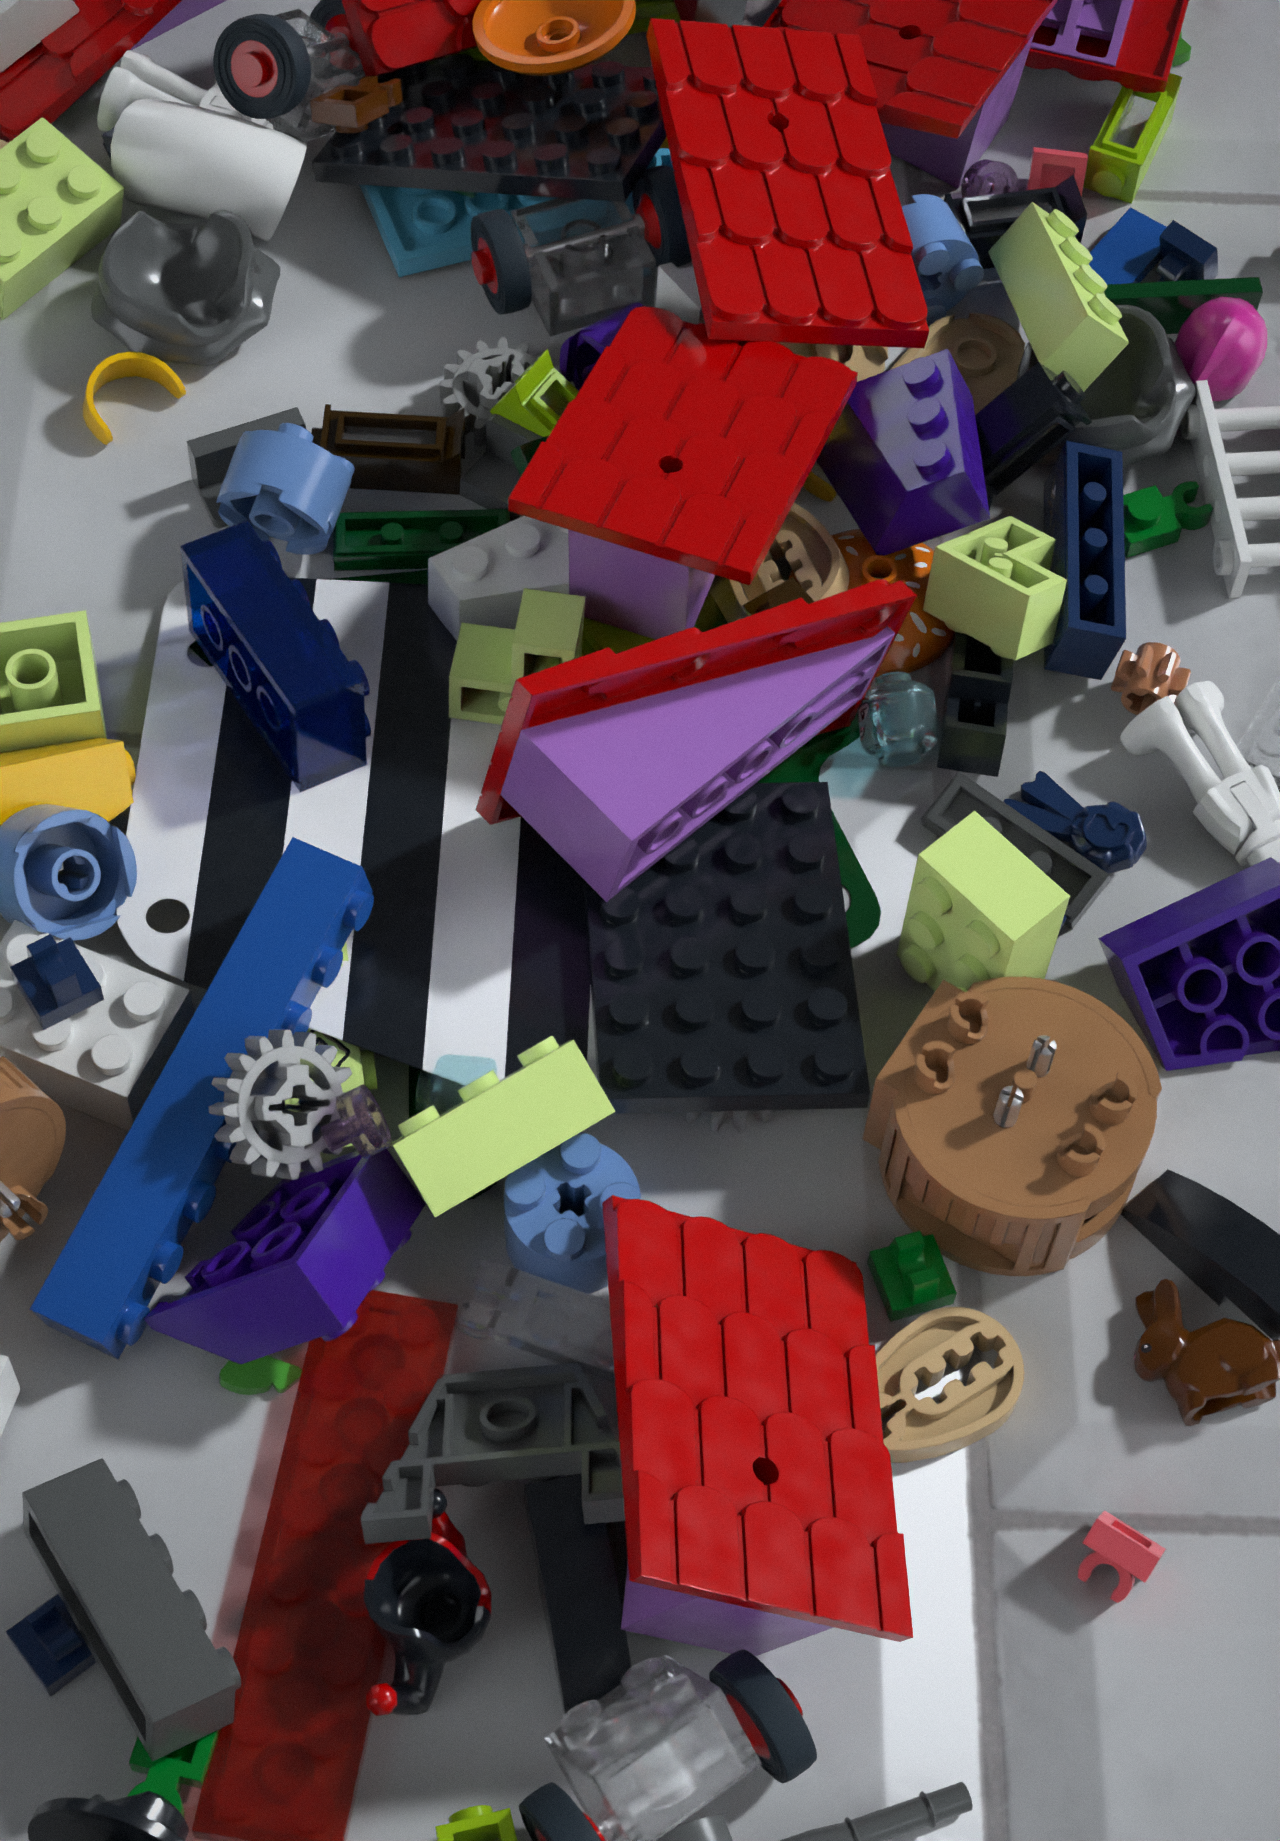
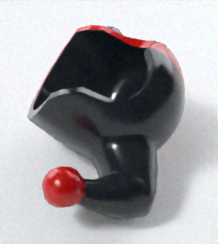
[364,1488,492,1716]

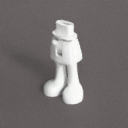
[97,50,294,137]
[1120,681,1280,866]

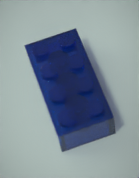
[180,521,371,792]

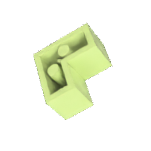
[923,516,1067,661]
[449,588,586,725]

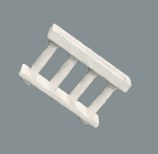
[1180,380,1280,598]

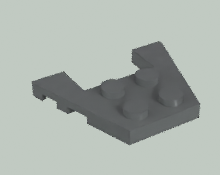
[361,1363,625,1544]

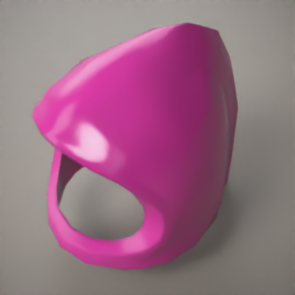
[1175,297,1268,401]

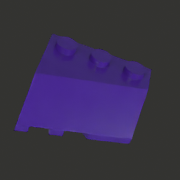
[816,349,990,556]
[1098,857,1280,1071]
[144,1141,426,1364]

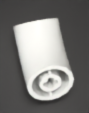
[111,99,307,242]

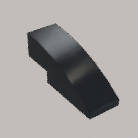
[937,632,1014,777]
[1121,1169,1280,1340]
[524,1474,638,1721]

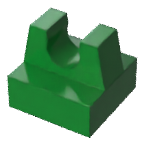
[867,1231,957,1322]

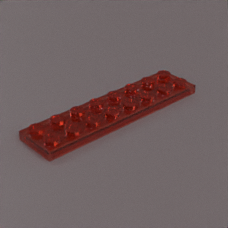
[192,1290,459,1841]

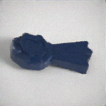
[1004,771,1147,873]

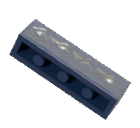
[1043,441,1126,680]

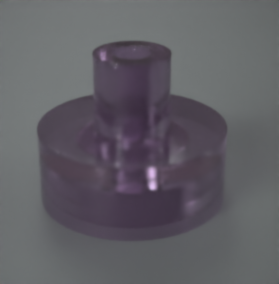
[961,159,1019,198]
[321,1084,392,1159]

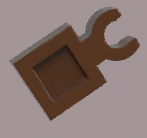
[310,75,402,133]

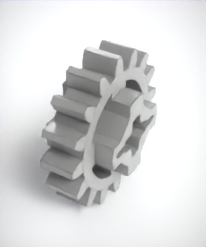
[440,337,561,447]
[209,1029,358,1180]

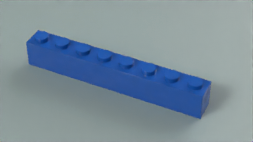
[30,837,374,1360]

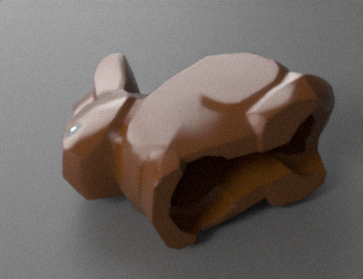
[1134,1279,1280,1426]

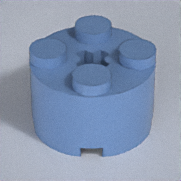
[902,194,984,327]
[216,423,355,555]
[0,804,137,941]
[504,1132,641,1295]

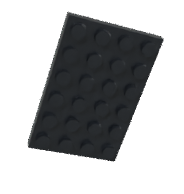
[312,54,667,202]
[583,782,870,1114]

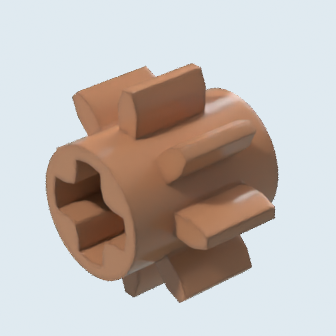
[1111,642,1191,715]

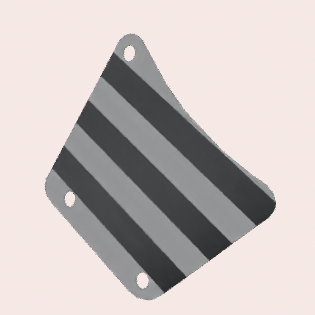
[116,573,597,1086]

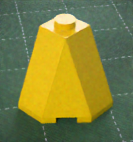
[0,738,136,825]

